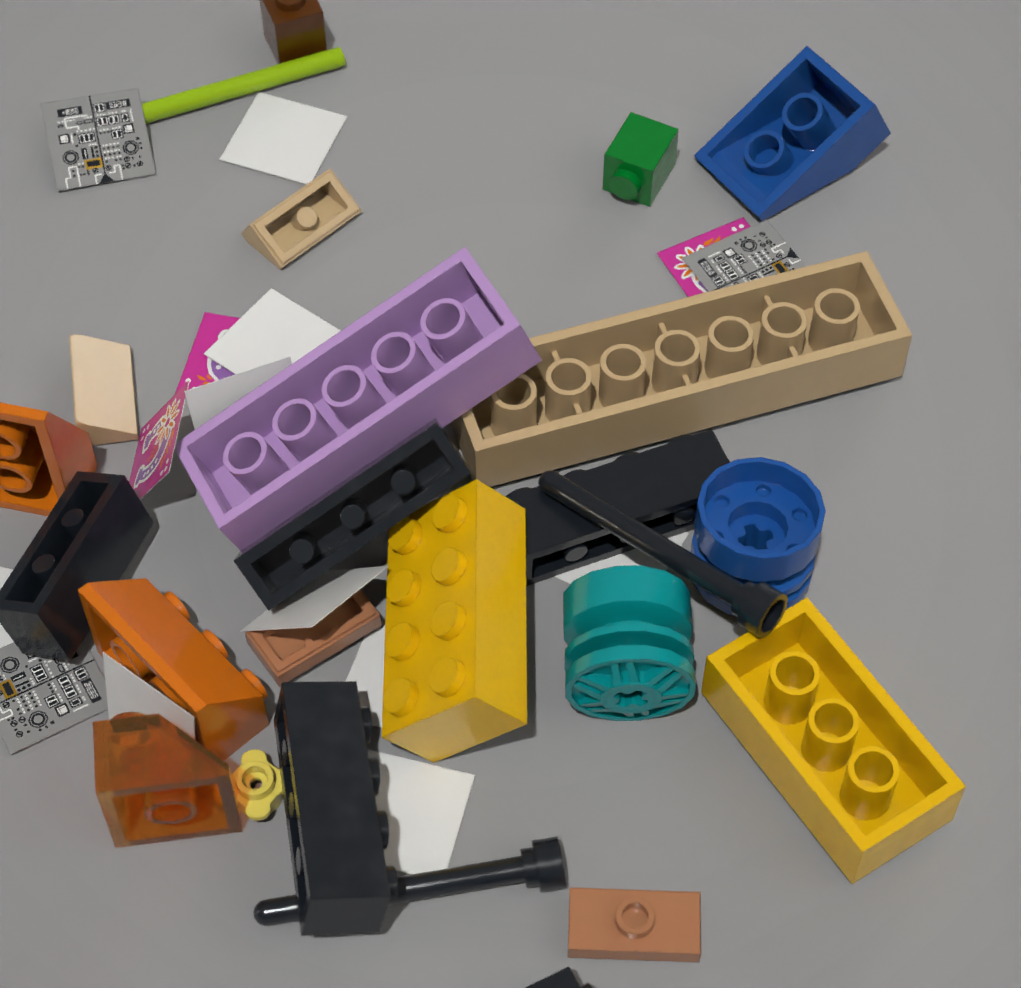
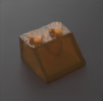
[93,712,243,848]

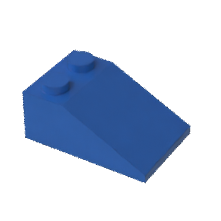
[694,46,891,221]

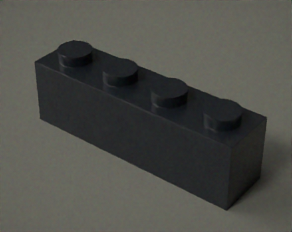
[233,418,471,611]
[505,429,730,586]
[274,681,398,936]

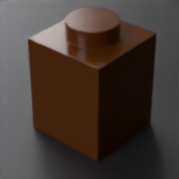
[260,0,327,64]

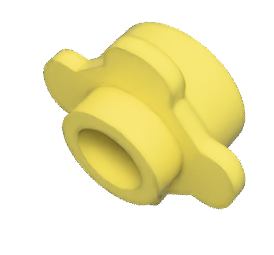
[218,749,283,821]

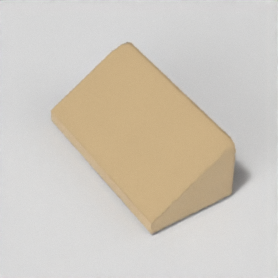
[241,168,362,270]
[69,334,139,446]

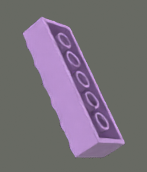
[175,247,542,551]

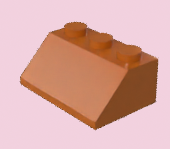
[78,578,269,771]

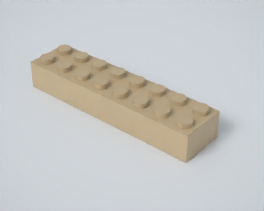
[451,251,912,487]

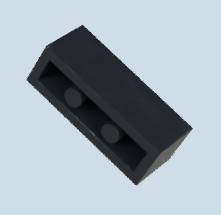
[0,471,154,660]

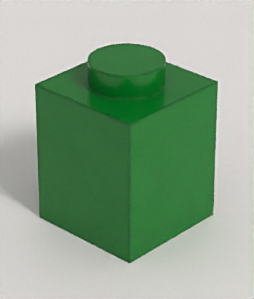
[602,112,679,207]

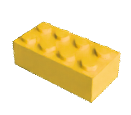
[382,479,527,763]
[701,597,966,884]

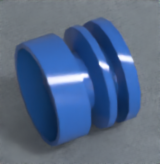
[691,457,826,615]

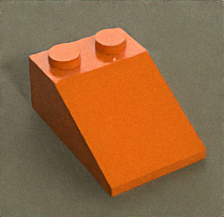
[0,402,98,516]

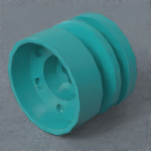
[563,565,696,721]

